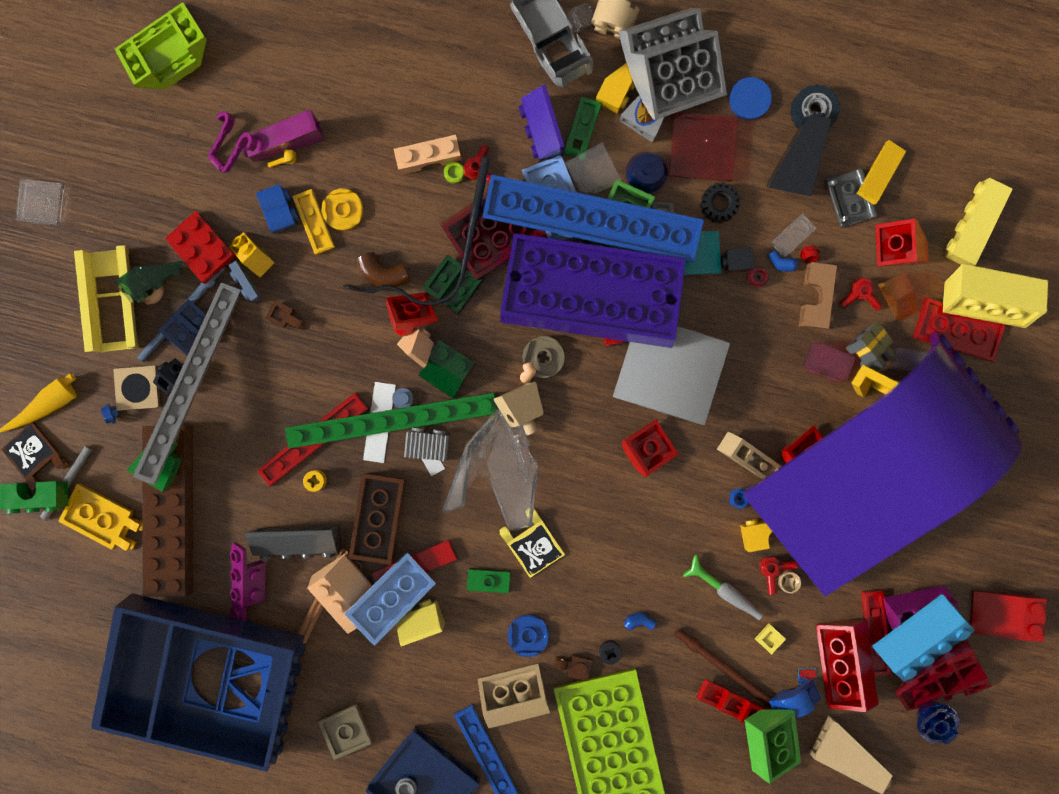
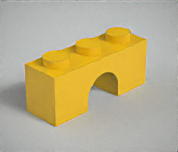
[740,519,773,552]

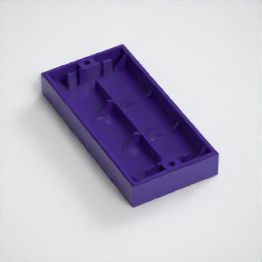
[500,233,686,348]

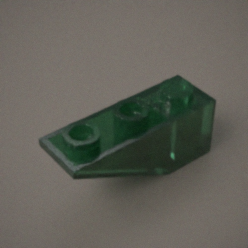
[115,261,185,304]

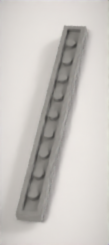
[133,283,241,485]

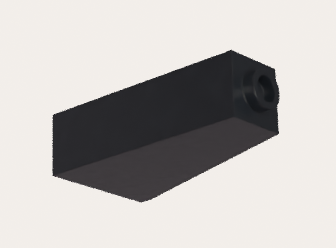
[766,111,831,196]

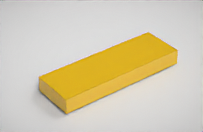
[856,140,906,205]
[292,189,336,256]

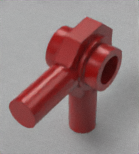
[463,145,492,183]
[839,277,883,311]
[759,557,798,594]

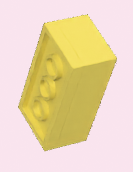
[943,264,1048,328]

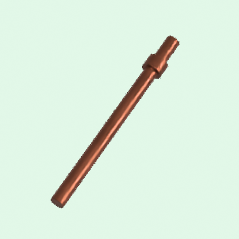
[674,628,773,710]

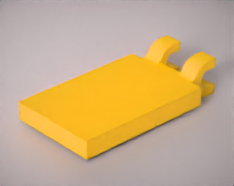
[58,484,142,551]

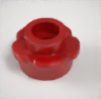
[800,245,821,263]

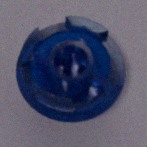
[626,151,668,193]
[917,701,960,745]

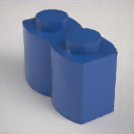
[256,184,299,234]

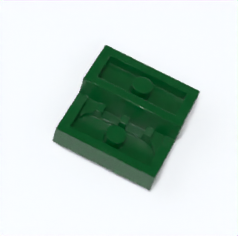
[423,255,483,315]

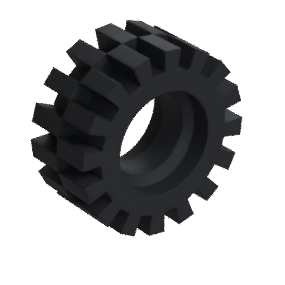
[700,182,741,223]

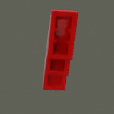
[696,679,770,723]

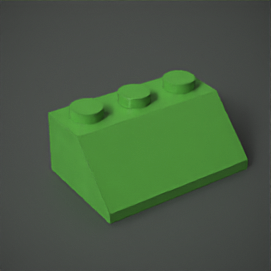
[745,710,801,784]

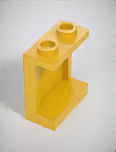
[852,365,898,397]

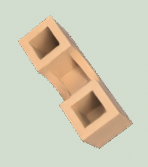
[394,135,462,175]

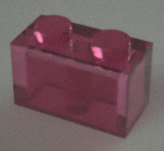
[802,342,856,383]

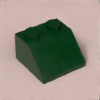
[418,340,476,398]

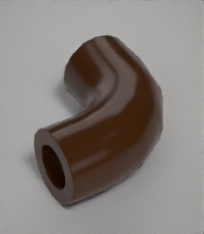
[355,252,411,287]

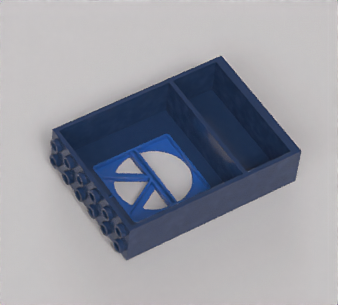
[91,593,306,772]

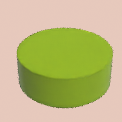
[444,162,465,184]

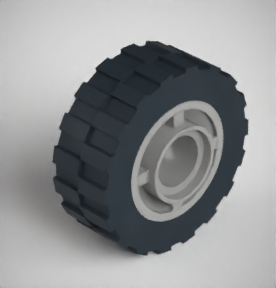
[790,84,840,128]

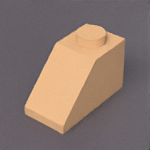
[397,327,434,368]

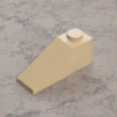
[717,432,782,479]

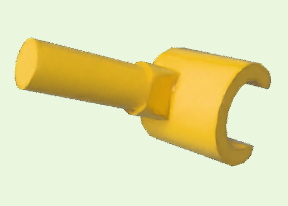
[268,150,296,168]

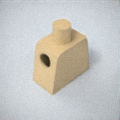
[494,381,544,435]

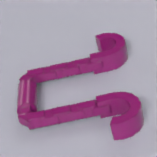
[208,111,258,173]

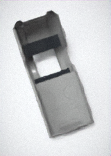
[510,0,594,88]

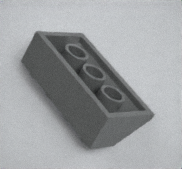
[246,526,341,559]

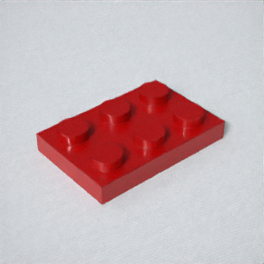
[165,211,236,284]

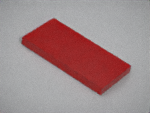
[912,297,1006,363]

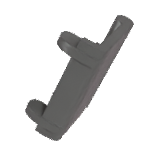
[825,168,878,228]

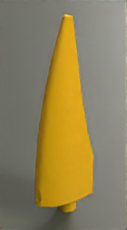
[0,373,77,433]

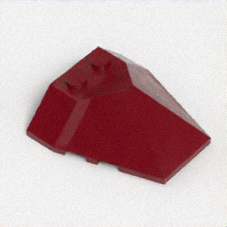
[895,639,992,711]

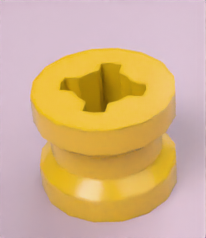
[303,470,327,492]

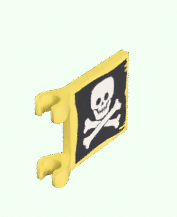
[500,508,565,578]

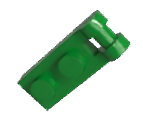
[564,97,601,160]

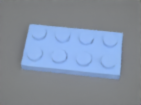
[522,155,576,241]
[344,553,436,646]

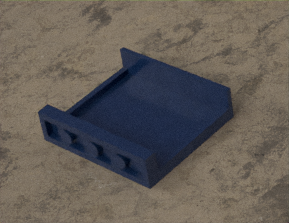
[365,725,480,794]

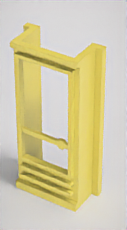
[74,245,139,353]

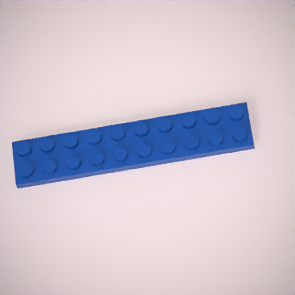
[482,175,704,263]

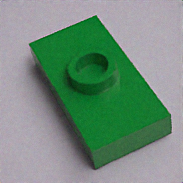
[467,569,510,593]

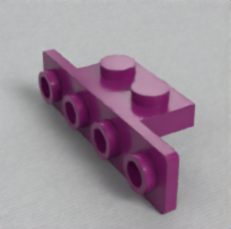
[230,542,266,621]

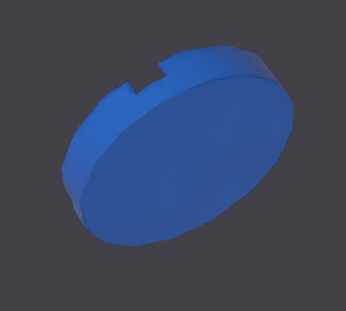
[729,77,772,120]
[507,614,549,657]

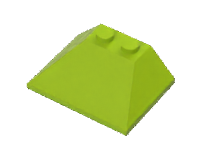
[115,2,207,89]

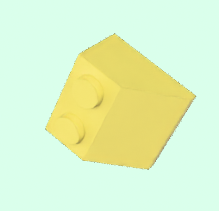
[396,599,445,646]

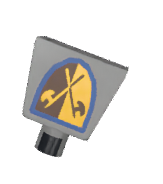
[619,95,664,142]

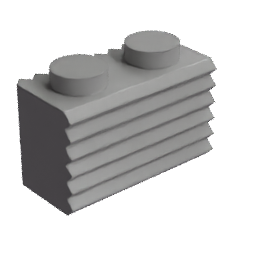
[404,428,450,461]

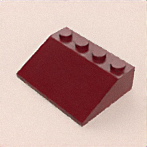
[440,193,546,280]

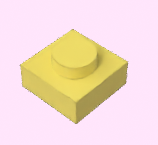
[755,623,786,654]

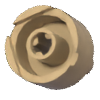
[591,0,640,40]

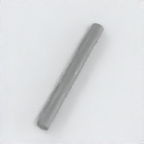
[40,445,93,520]

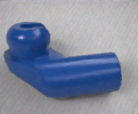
[767,250,799,272]
[624,612,657,630]

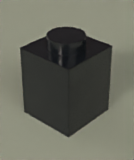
[721,247,754,273]

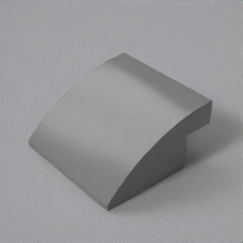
[619,8,727,120]
[613,326,730,425]

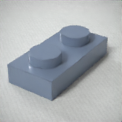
[229,261,263,303]

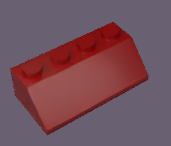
[816,620,879,712]

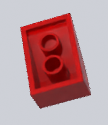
[970,590,1047,642]

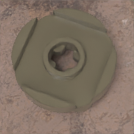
[522,336,565,378]

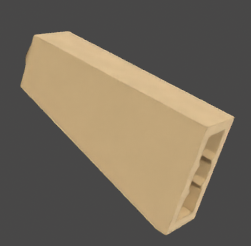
[809,715,892,794]

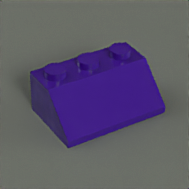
[518,85,564,163]

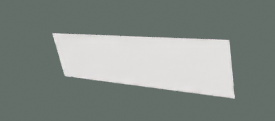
[363,382,396,463]

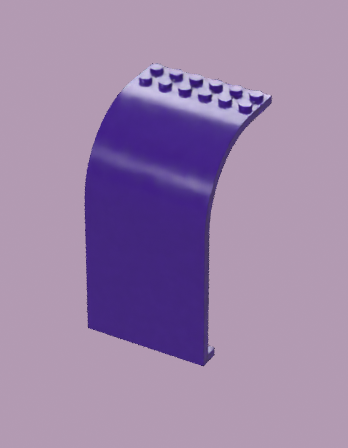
[744,332,1022,596]

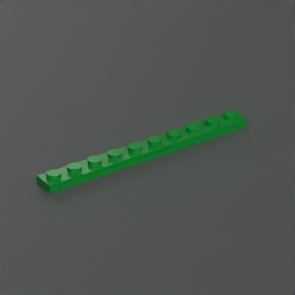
[285,392,497,448]

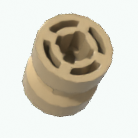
[776,570,801,593]

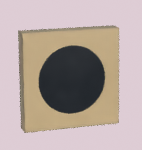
[113,366,161,411]

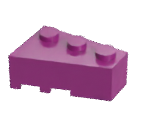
[883,586,959,630]

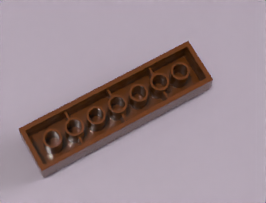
[142,426,193,597]

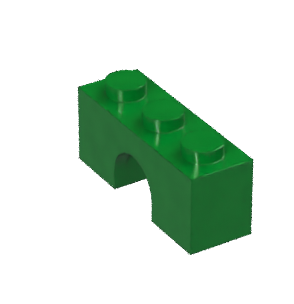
[0,481,68,514]

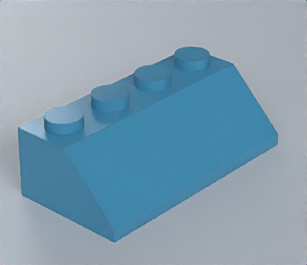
[873,594,975,682]

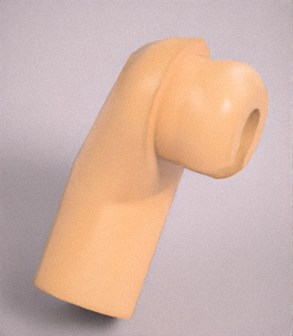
[520,362,537,384]

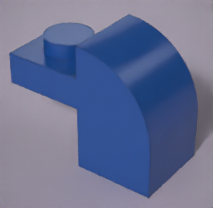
[769,679,821,718]

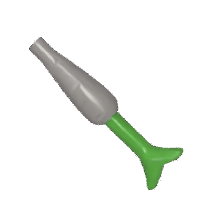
[683,555,764,620]

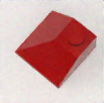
[875,218,929,267]

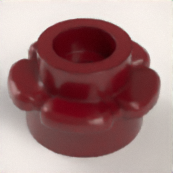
[748,267,769,288]

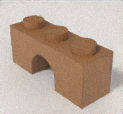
[799,262,839,330]

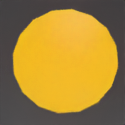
[321,188,364,231]

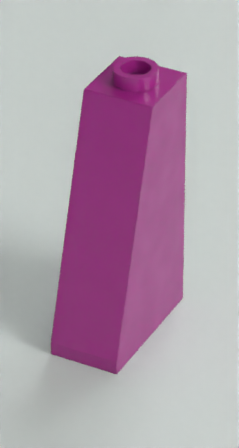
[242,109,325,162]

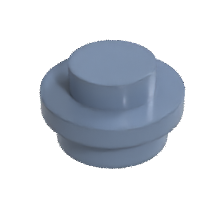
[392,388,414,408]

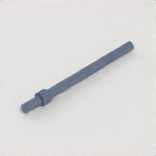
[137,267,226,362]

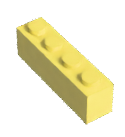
[945,178,1013,266]

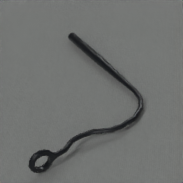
[343,157,490,306]

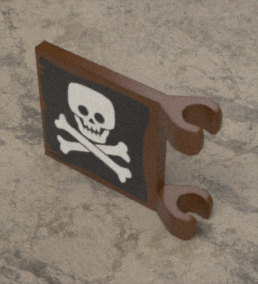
[1,422,69,491]

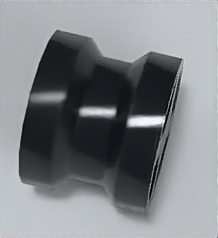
[599,640,621,665]

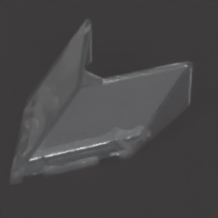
[442,408,538,531]

